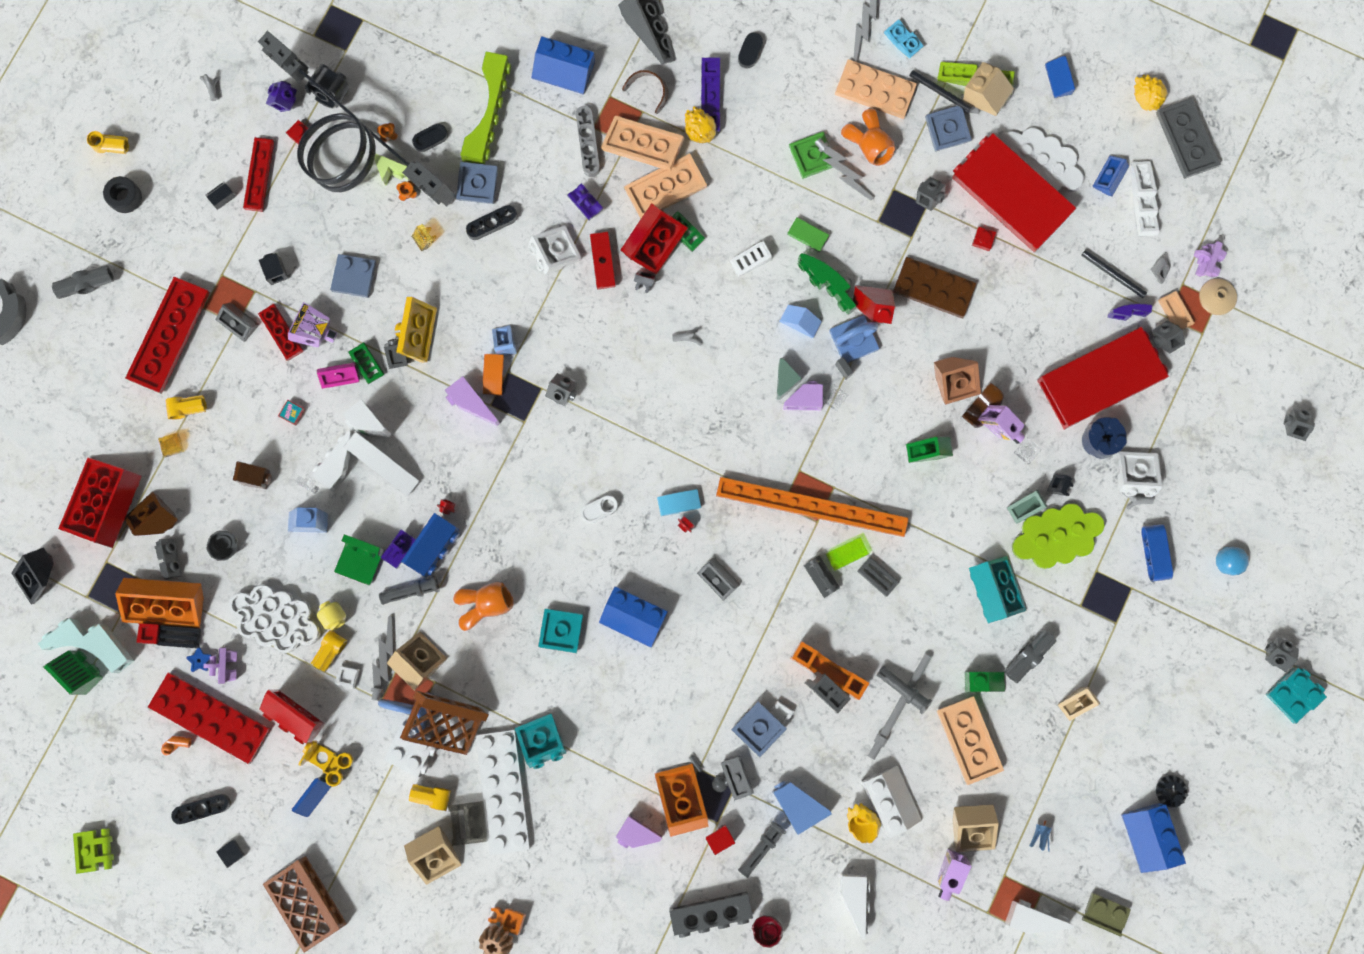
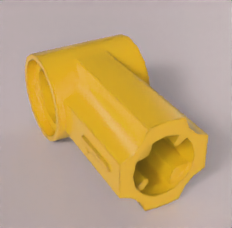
[87,131,129,154]
[165,395,207,420]
[311,630,348,672]
[409,784,451,811]

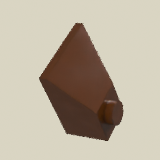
[125,491,178,536]

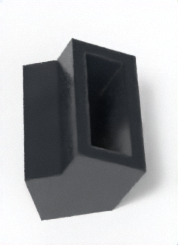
[205,181,236,210]

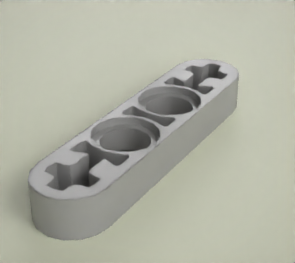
[576,106,600,177]

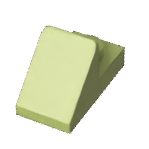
[374,153,409,186]

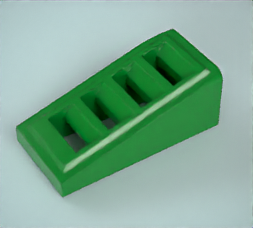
[672,211,705,252]
[348,342,385,384]

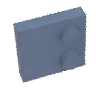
[925,106,972,152]
[456,162,498,204]
[330,254,376,298]
[731,701,787,757]

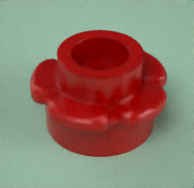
[437,499,456,515]
[678,516,695,533]

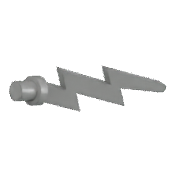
[854,0,877,62]
[815,138,873,200]
[371,616,393,701]

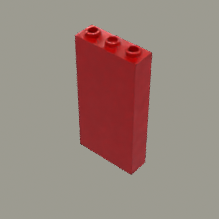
[952,133,1076,253]
[1037,327,1169,430]

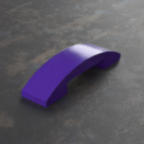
[701,57,720,131]

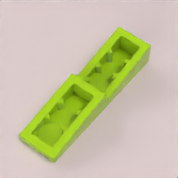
[938,62,1015,95]

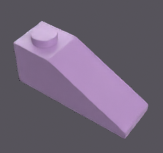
[445,376,500,426]

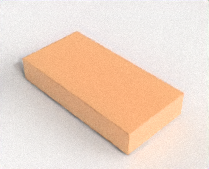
[1158,291,1195,330]

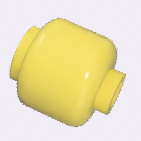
[317,601,346,631]

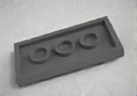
[1156,98,1221,179]

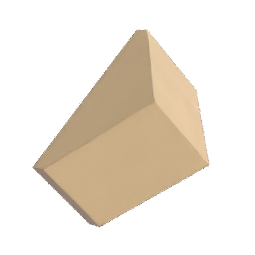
[1058,687,1100,721]

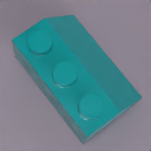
[969,556,1027,623]

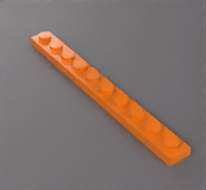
[716,477,908,537]

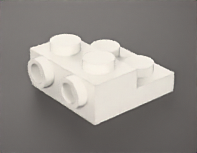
[528,226,581,275]
[1118,452,1162,497]
[384,724,437,777]

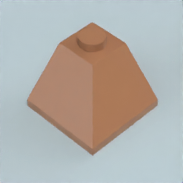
[934,357,981,405]

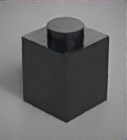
[259,253,289,285]

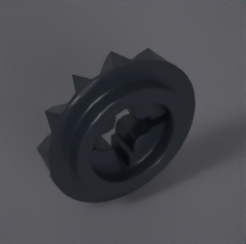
[1156,775,1189,807]

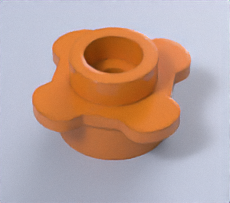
[377,123,398,143]
[396,181,417,201]

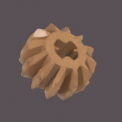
[478,924,514,954]

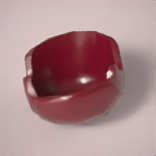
[752,915,783,948]

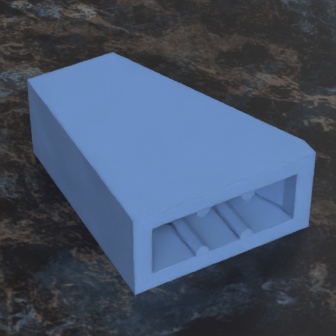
[288,507,328,533]
[772,781,832,835]

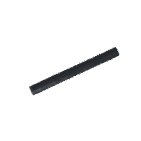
[909,70,974,113]
[1081,249,1147,299]

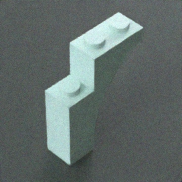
[38,618,134,673]

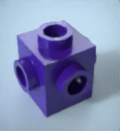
[266,81,297,112]

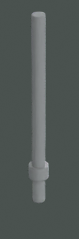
[868,654,932,760]

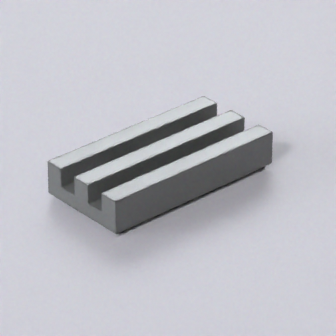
[857,557,899,597]

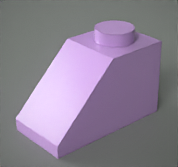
[783,381,823,411]
[616,815,662,848]

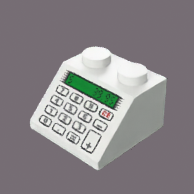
[343,400,393,438]

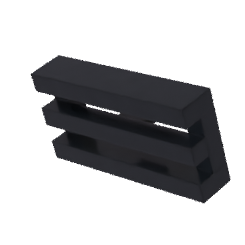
[157,626,201,649]

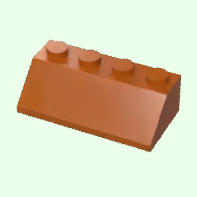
[115,578,204,628]

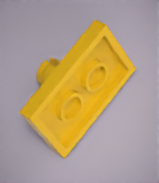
[395,297,437,363]

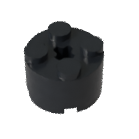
[305,64,349,108]

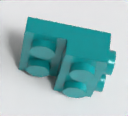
[1265,668,1327,724]
[515,714,566,769]

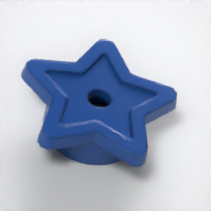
[186,647,212,672]

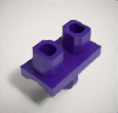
[567,183,603,221]
[381,529,416,569]

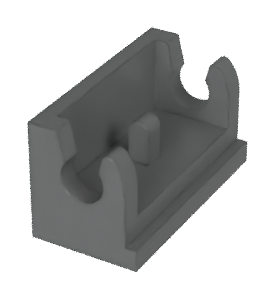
[805,672,851,713]

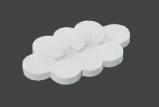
[1000,128,1083,192]
[228,585,321,653]

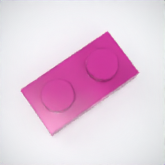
[317,362,360,389]

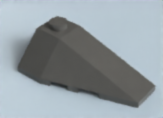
[618,0,675,64]

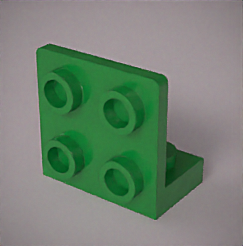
[334,534,385,585]

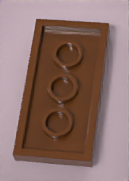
[893,257,976,319]

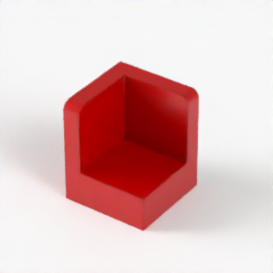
[706,824,735,855]

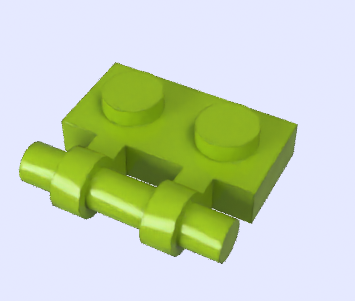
[73,828,114,874]

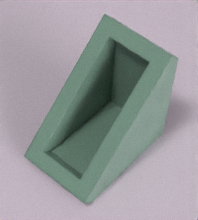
[776,358,802,400]
[1007,490,1048,524]

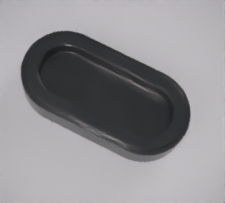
[738,32,763,69]
[412,124,448,152]

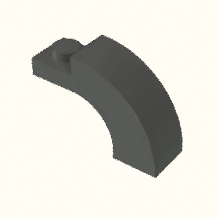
[0,278,26,345]

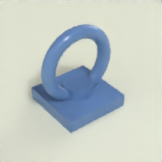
[829,315,879,363]
[378,692,434,733]

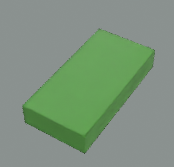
[787,217,829,252]

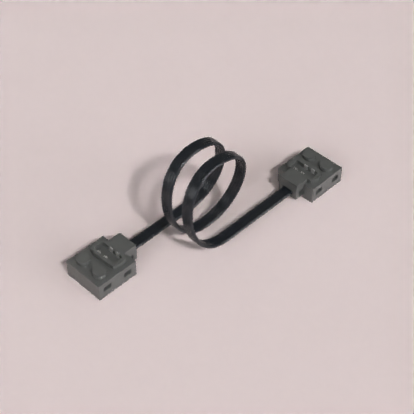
[258,30,456,207]

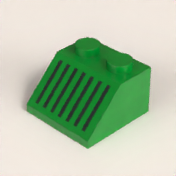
[43,650,103,695]

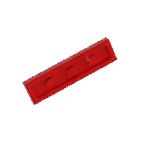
[243,137,274,212]

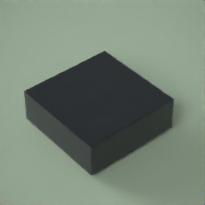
[216,839,245,868]

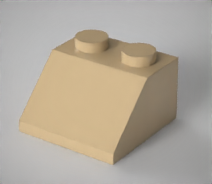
[963,62,1014,116]
[387,632,448,691]
[952,805,999,852]
[404,826,461,885]

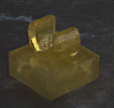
[411,224,437,251]
[158,433,184,458]

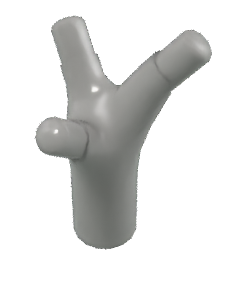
[200,74,218,101]
[672,328,702,346]
[1122,492,1154,510]

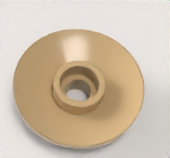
[1199,278,1237,315]

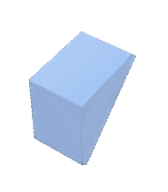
[779,305,822,338]
[492,325,517,356]

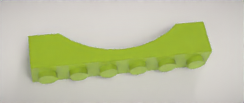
[460,51,511,165]

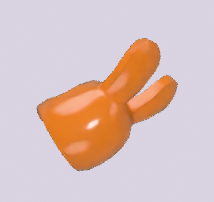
[841,109,895,166]
[453,582,514,631]

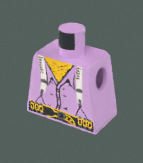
[288,302,337,347]
[978,405,1025,444]
[937,849,972,901]

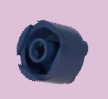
[1082,417,1127,459]

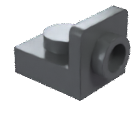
[384,338,408,369]

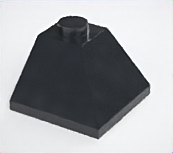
[11,547,54,605]

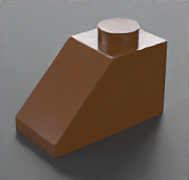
[233,461,272,490]

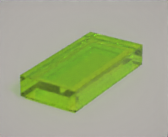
[826,537,869,571]

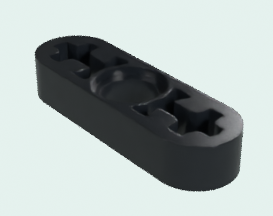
[466,205,517,240]
[171,794,231,825]

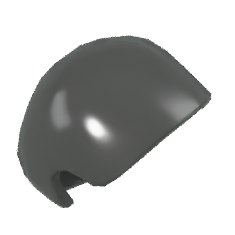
[206,530,238,561]

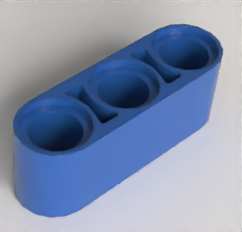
[1141,524,1173,582]

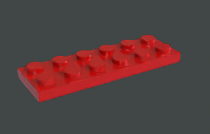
[125,277,210,394]
[148,672,270,764]

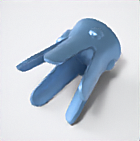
[1029,820,1052,852]

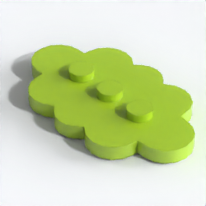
[1012,504,1105,569]

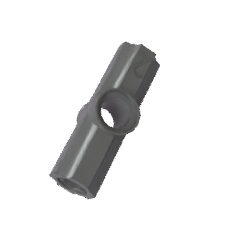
[52,265,114,299]
[1004,629,1057,683]

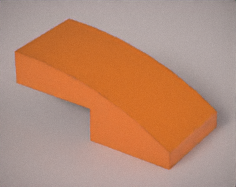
[483,354,504,395]

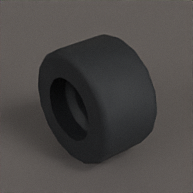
[103,176,142,213]

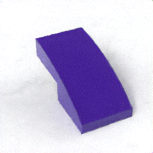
[1107,304,1152,321]

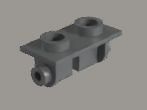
[154,539,182,580]
[803,555,840,598]

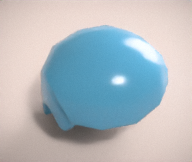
[1216,547,1249,576]

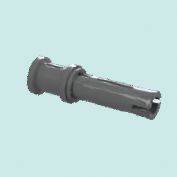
[379,575,440,605]
[876,666,933,714]
[738,821,787,878]

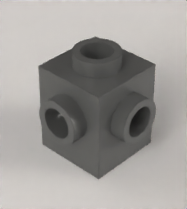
[916,177,946,211]
[1153,321,1185,354]
[545,373,577,406]
[1283,408,1315,441]
[1265,636,1299,672]

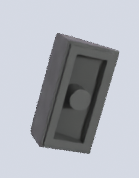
[215,303,259,342]
[697,558,740,601]

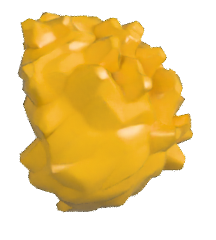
[1134,74,1168,111]
[685,106,716,144]
[847,803,881,843]

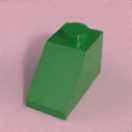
[906,436,953,463]
[964,672,1005,692]

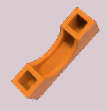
[790,641,869,700]

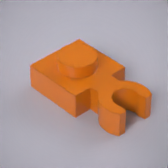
[488,907,526,935]

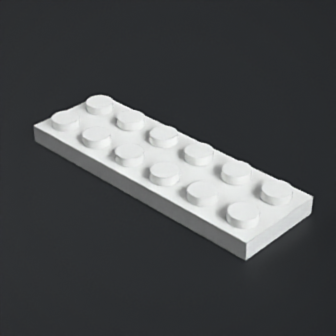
[475,730,530,855]

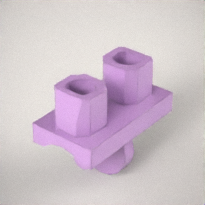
[1194,241,1227,277]
[204,648,237,684]

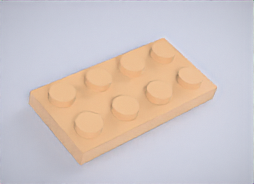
[835,59,917,119]
[601,116,684,171]
[624,154,707,219]
[936,696,1004,785]

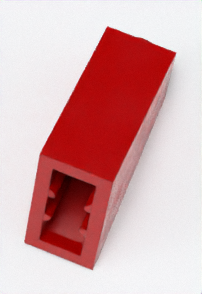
[853,285,895,324]

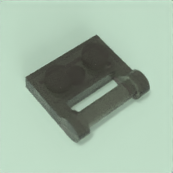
[448,801,488,846]

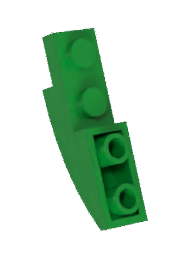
[797,253,856,315]

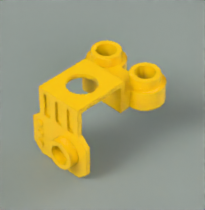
[298,740,354,787]

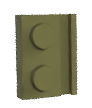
[1082,892,1131,937]

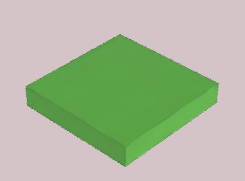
[789,132,834,179]

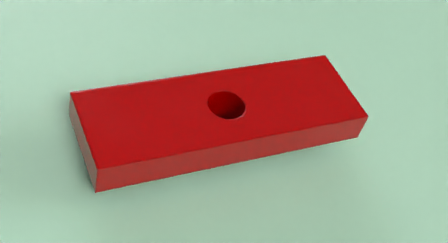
[590,232,616,290]
[258,304,304,361]

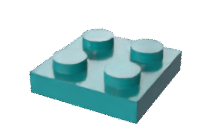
[538,609,583,653]

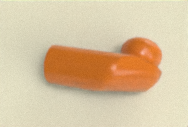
[161,736,192,755]

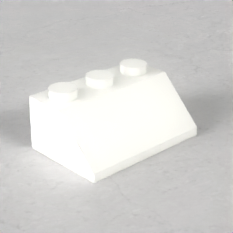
[861,765,922,838]

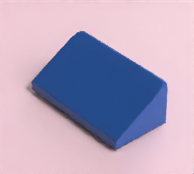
[1045,56,1075,98]
[1093,155,1129,197]
[292,777,331,817]

